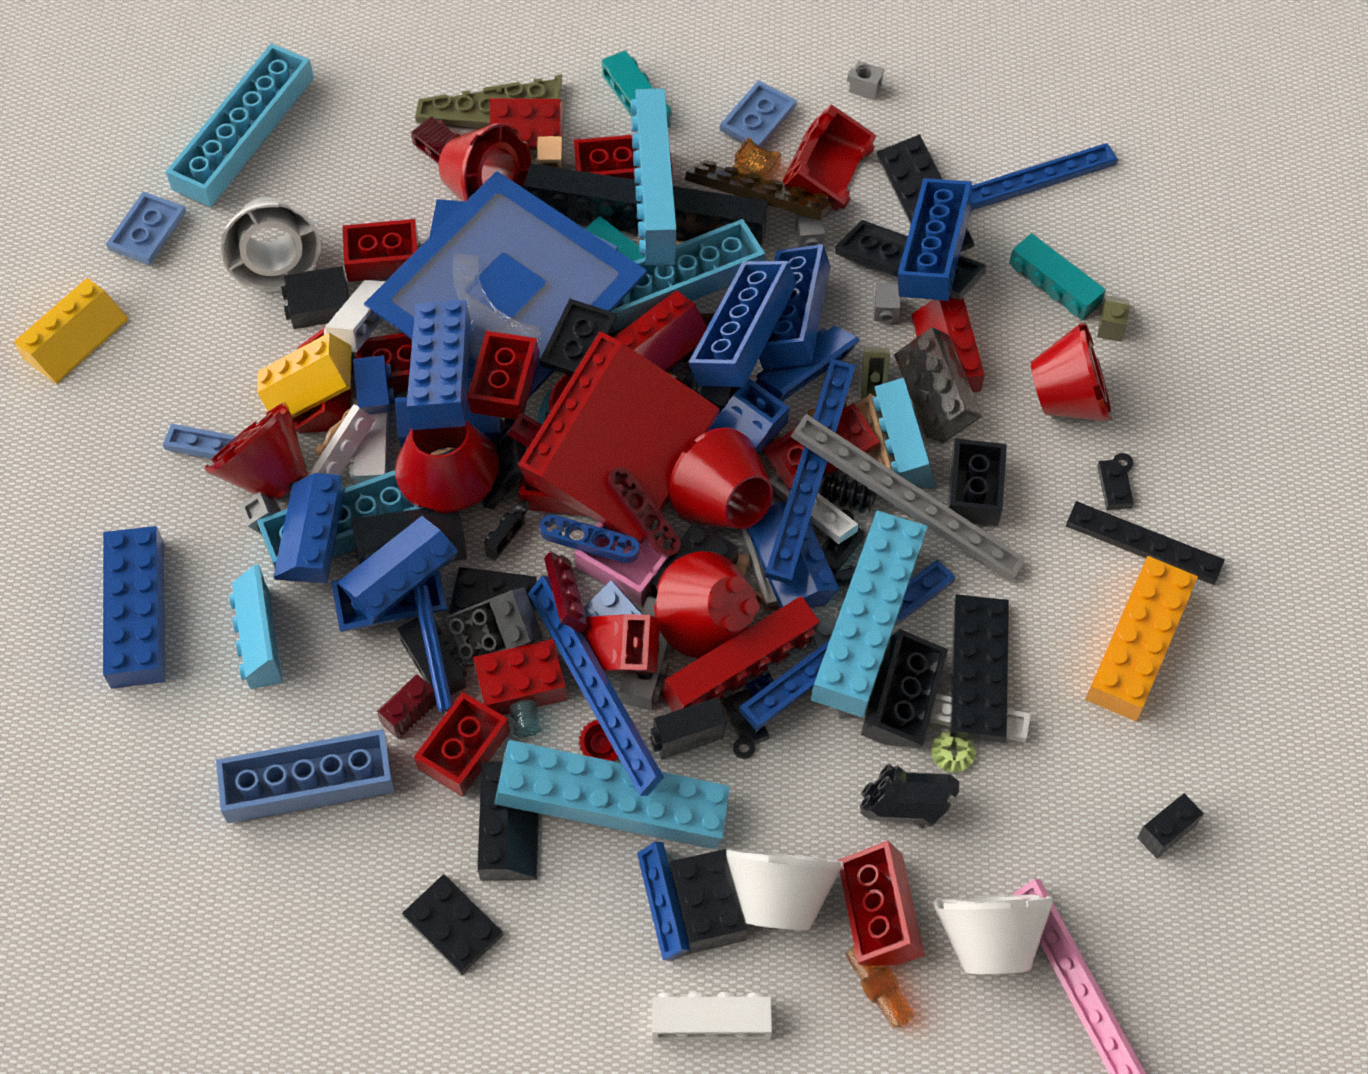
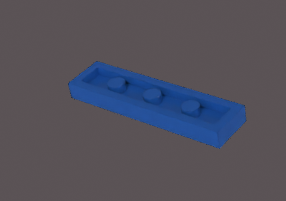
[637,841,690,961]

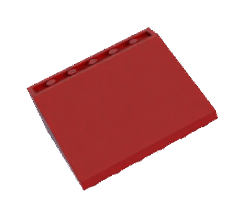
[518,331,720,544]

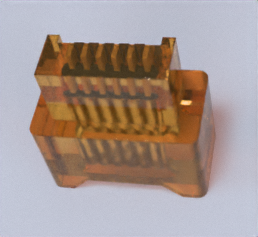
[733,137,782,181]

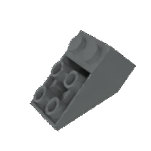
[443,587,543,667]

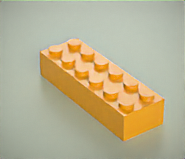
[1085,556,1198,722]

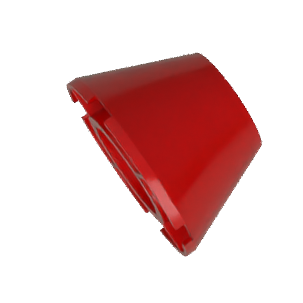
[439,123,531,201]
[1031,322,1112,422]
[395,420,500,513]
[669,428,773,529]

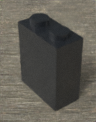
[281,266,349,329]
[649,698,727,759]

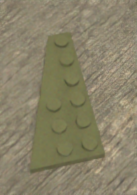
[415,74,563,128]

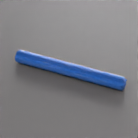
[413,585,452,713]

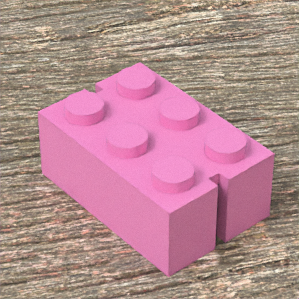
[575,522,669,607]

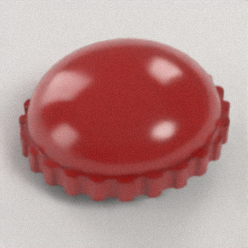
[578,720,619,762]

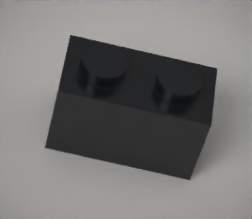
[1137,793,1204,859]

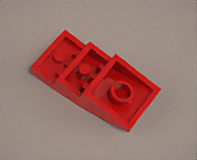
[763,402,881,491]

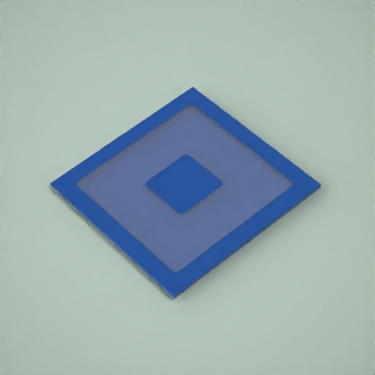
[364,171,647,399]

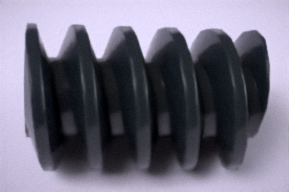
[820,471,877,514]

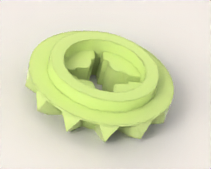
[931,732,976,773]

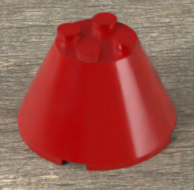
[204,402,308,500]
[654,551,759,659]

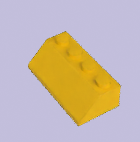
[14,278,129,384]
[257,333,352,419]

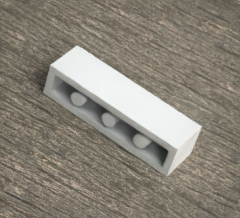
[324,280,385,352]
[349,399,391,484]
[652,993,772,1040]

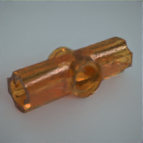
[845,946,915,1030]

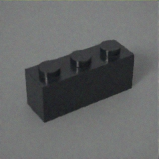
[397,617,467,695]

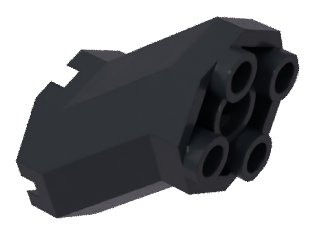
[859,763,959,829]

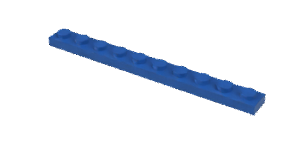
[764,358,856,585]
[739,559,956,731]
[528,575,664,796]

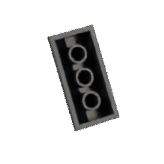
[351,508,467,566]
[861,629,948,748]
[477,762,539,881]

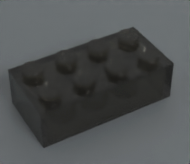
[894,327,983,444]

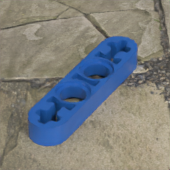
[540,515,640,563]

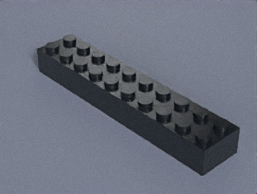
[524,163,768,248]

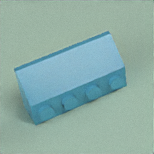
[872,377,937,489]
[229,564,283,689]

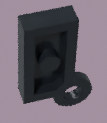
[1097,453,1134,510]
[484,499,530,561]
[821,510,866,572]
[722,689,769,759]

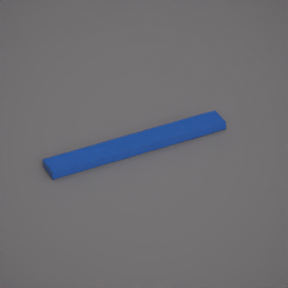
[971,143,1118,211]

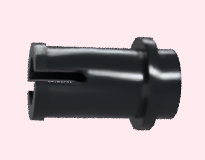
[833,565,856,587]

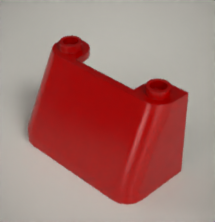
[782,104,877,211]

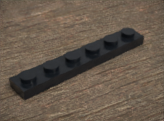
[1066,501,1225,585]

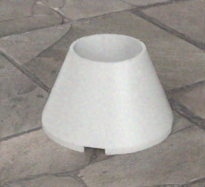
[220,197,321,292]
[726,849,842,930]
[934,895,1053,974]

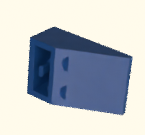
[709,378,789,454]

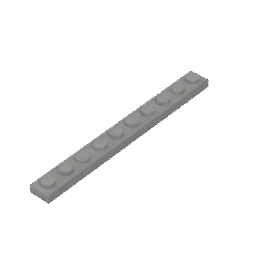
[791,414,1026,582]

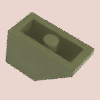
[1097,295,1130,342]
[861,346,890,400]

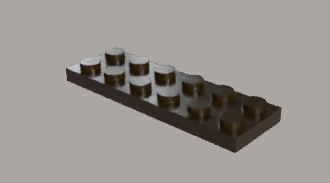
[685,160,835,220]

